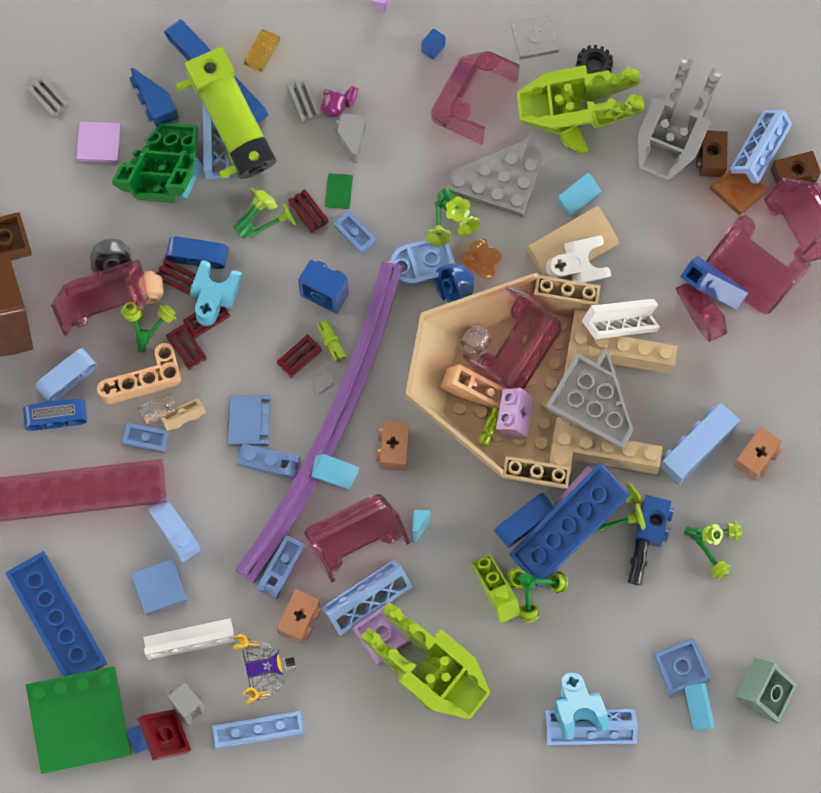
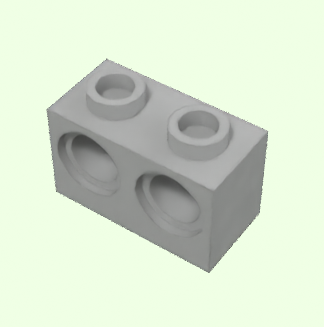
[168,682,206,725]

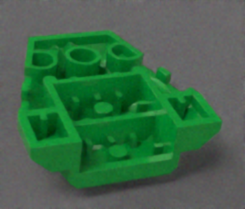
[111,123,199,203]

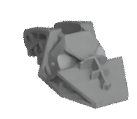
[637,58,721,181]

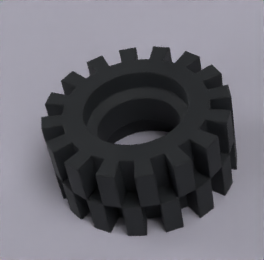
[576,45,613,74]

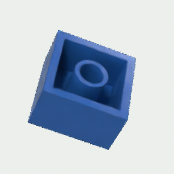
[298,259,349,314]

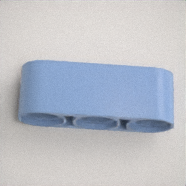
[35,348,97,402]

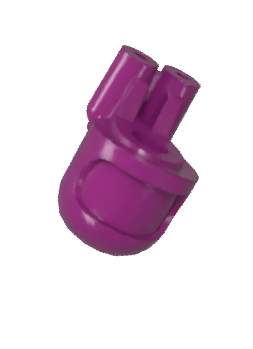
[321,86,359,117]

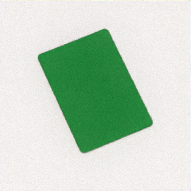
[325,173,353,209]

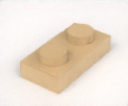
[160,398,206,431]

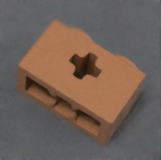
[376,421,410,471]
[734,427,782,481]
[276,589,322,644]

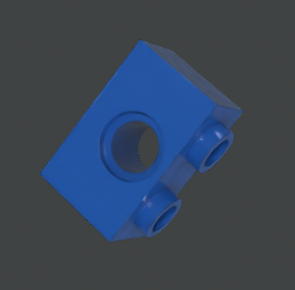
[635,495,674,547]

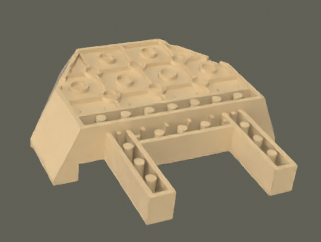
[405,273,678,489]

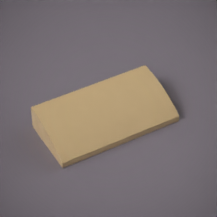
[527,206,620,279]

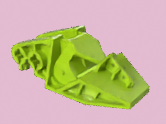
[517,65,645,136]
[360,603,491,719]

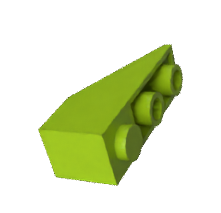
[471,554,521,623]

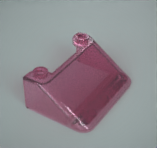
[764,177,821,263]
[706,215,812,314]

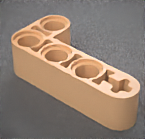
[97,343,181,404]

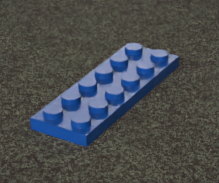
[509,463,631,587]
[5,551,108,676]

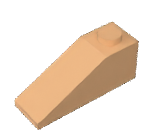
[440,364,505,408]

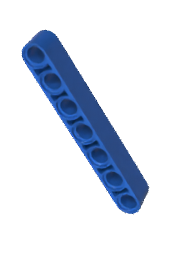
[164,19,269,124]

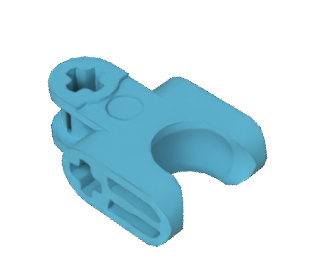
[190,260,242,326]
[554,673,609,739]

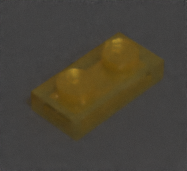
[244,29,280,72]

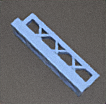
[203,103,230,179]
[730,110,792,183]
[322,559,413,636]
[545,709,638,745]

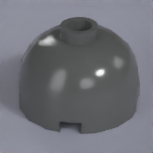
[90,238,133,279]

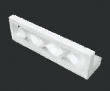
[582,299,660,339]
[143,618,235,660]

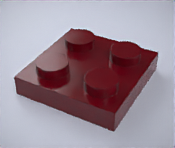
[137,709,191,761]

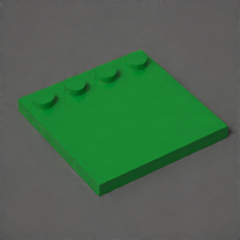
[25,666,132,774]

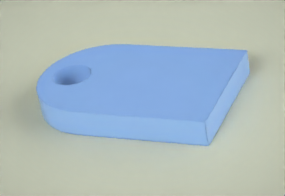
[391,239,455,286]

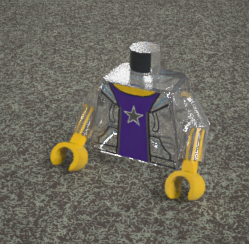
[233,634,296,705]

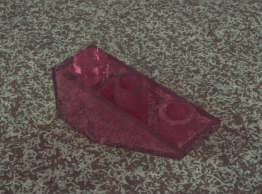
[676,283,727,342]

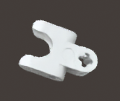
[545,236,611,283]

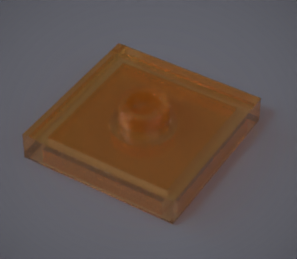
[710,165,769,216]

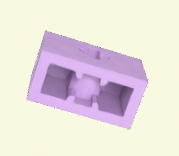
[496,388,534,438]

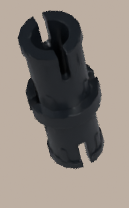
[628,539,650,585]

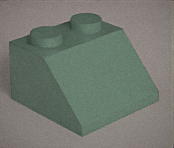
[735,658,798,723]

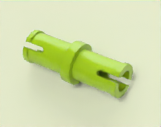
[316,319,347,363]

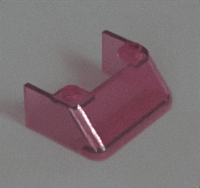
[431,51,520,145]
[51,260,149,336]
[461,285,561,390]
[304,494,411,583]

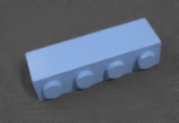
[660,403,740,484]

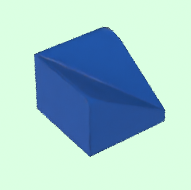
[421,29,446,59]
[126,725,148,754]

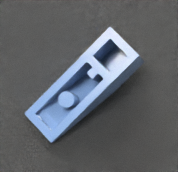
[148,498,201,563]

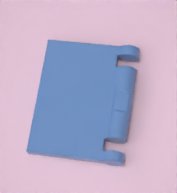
[228,394,271,446]

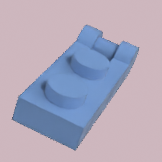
[237,443,301,479]
[257,535,306,599]

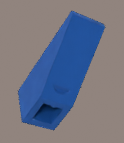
[129,68,179,128]
[680,256,749,310]

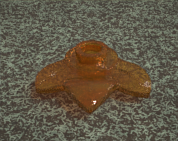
[462,239,502,277]

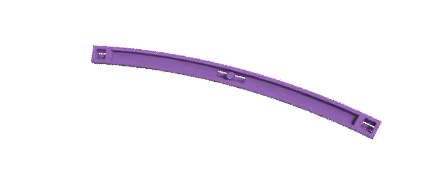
[235,260,402,583]

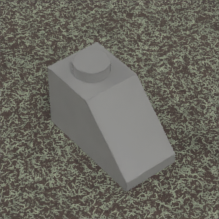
[335,113,366,163]

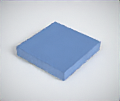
[131,559,188,616]
[652,638,711,696]

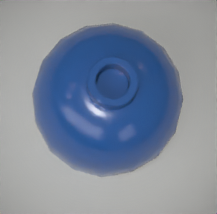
[435,263,475,303]

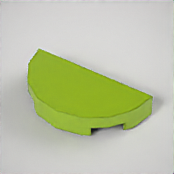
[560,126,589,154]

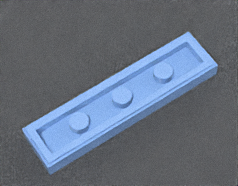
[212,711,305,749]

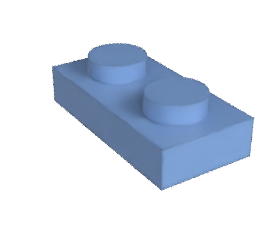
[333,211,377,255]
[122,423,170,453]

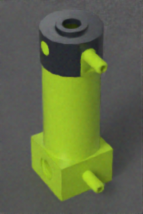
[175,46,277,179]

